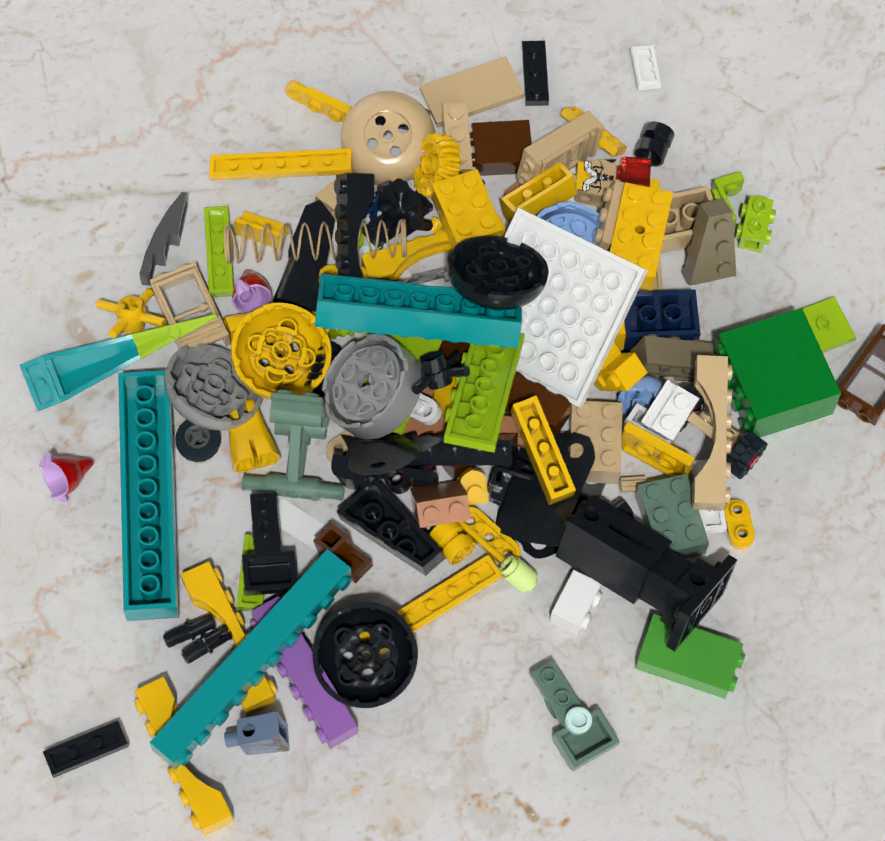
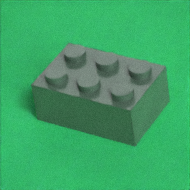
[635,473,709,558]

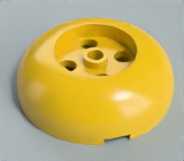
[231,303,331,400]

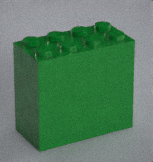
[714,308,841,438]

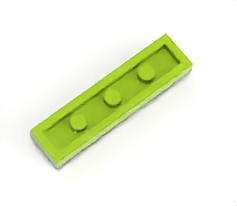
[204,206,234,298]

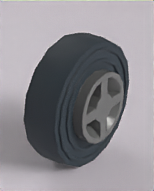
[175,420,221,462]

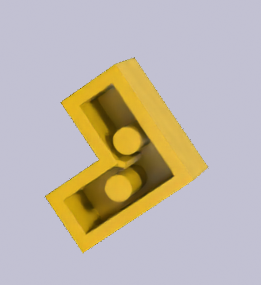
[594,342,648,391]

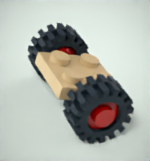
[680,384,768,479]

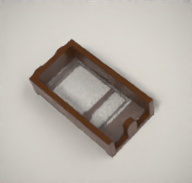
[837,324,885,426]

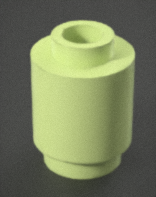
[499,555,538,592]

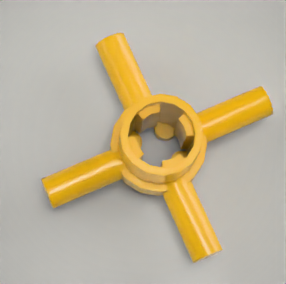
[96,288,166,339]

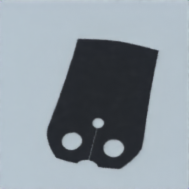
[496,432,595,546]

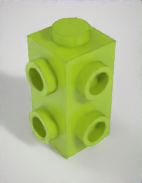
[735,195,776,253]

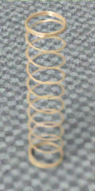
[224,219,407,264]

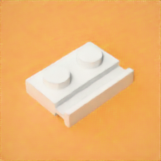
[641,380,699,443]

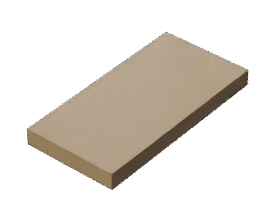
[419,56,524,127]

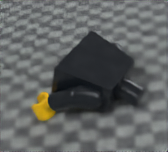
[376,177,443,237]

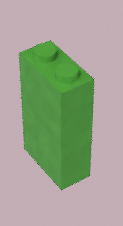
[635,614,746,699]

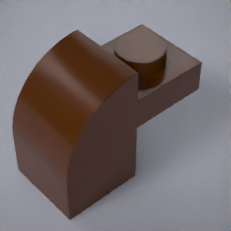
[313,523,373,584]

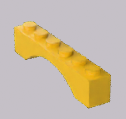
[361,216,506,281]
[180,561,277,717]
[133,677,234,836]

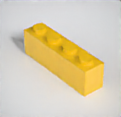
[510,396,576,505]

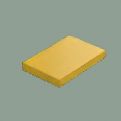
[621,421,695,479]

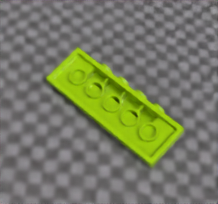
[444,333,525,453]

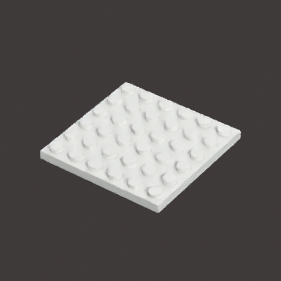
[469,208,648,408]

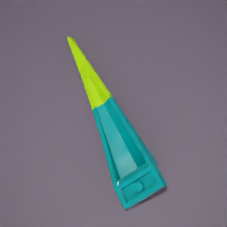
[20,314,218,411]

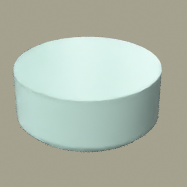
[565,707,592,735]

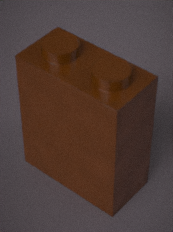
[469,120,532,176]

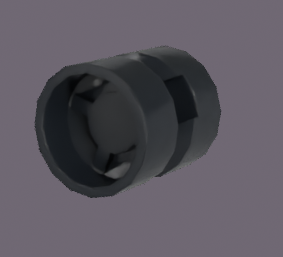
[634,121,675,167]

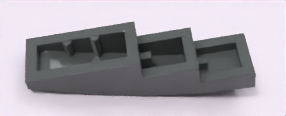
[139,192,188,286]

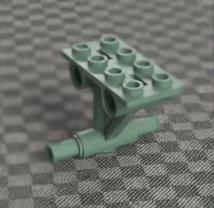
[241,390,345,501]

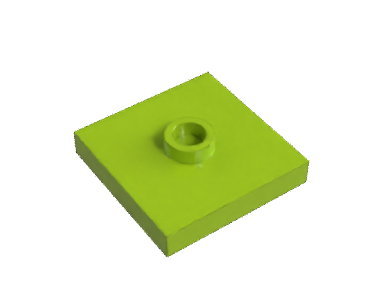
[802,297,856,353]

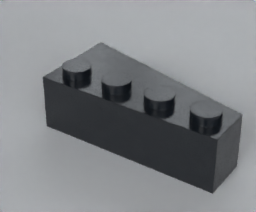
[336,478,445,576]

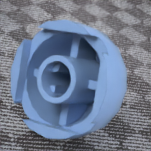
[618,375,664,417]

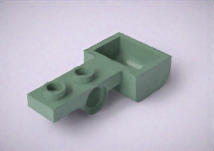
[530,660,620,771]

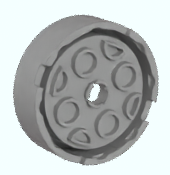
[322,334,422,439]

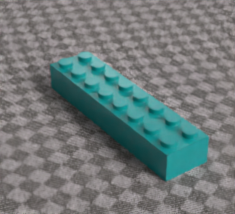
[315,274,522,348]

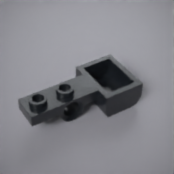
[331,454,439,494]
[242,492,297,596]

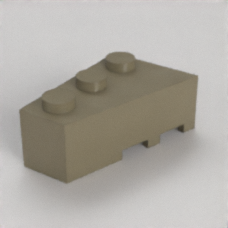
[681,199,736,286]
[629,334,714,381]

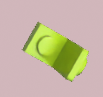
[710,171,744,227]

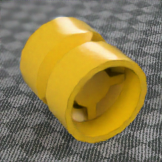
[428,522,476,565]

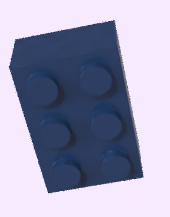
[624,289,701,350]

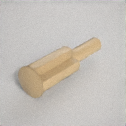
[619,476,661,493]

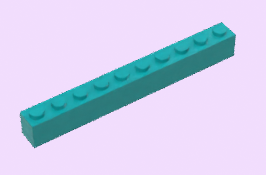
[149,549,352,770]

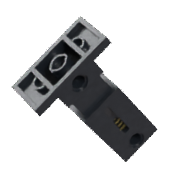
[556,494,737,652]

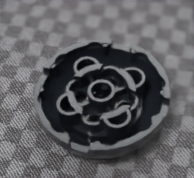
[447,236,549,310]
[312,602,418,708]

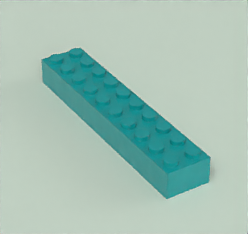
[118,370,179,621]

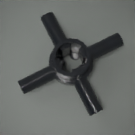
[411,351,470,395]

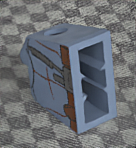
[224,712,290,755]

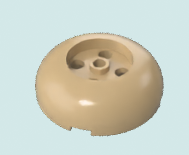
[340,91,435,185]

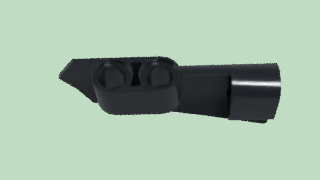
[273,200,335,312]

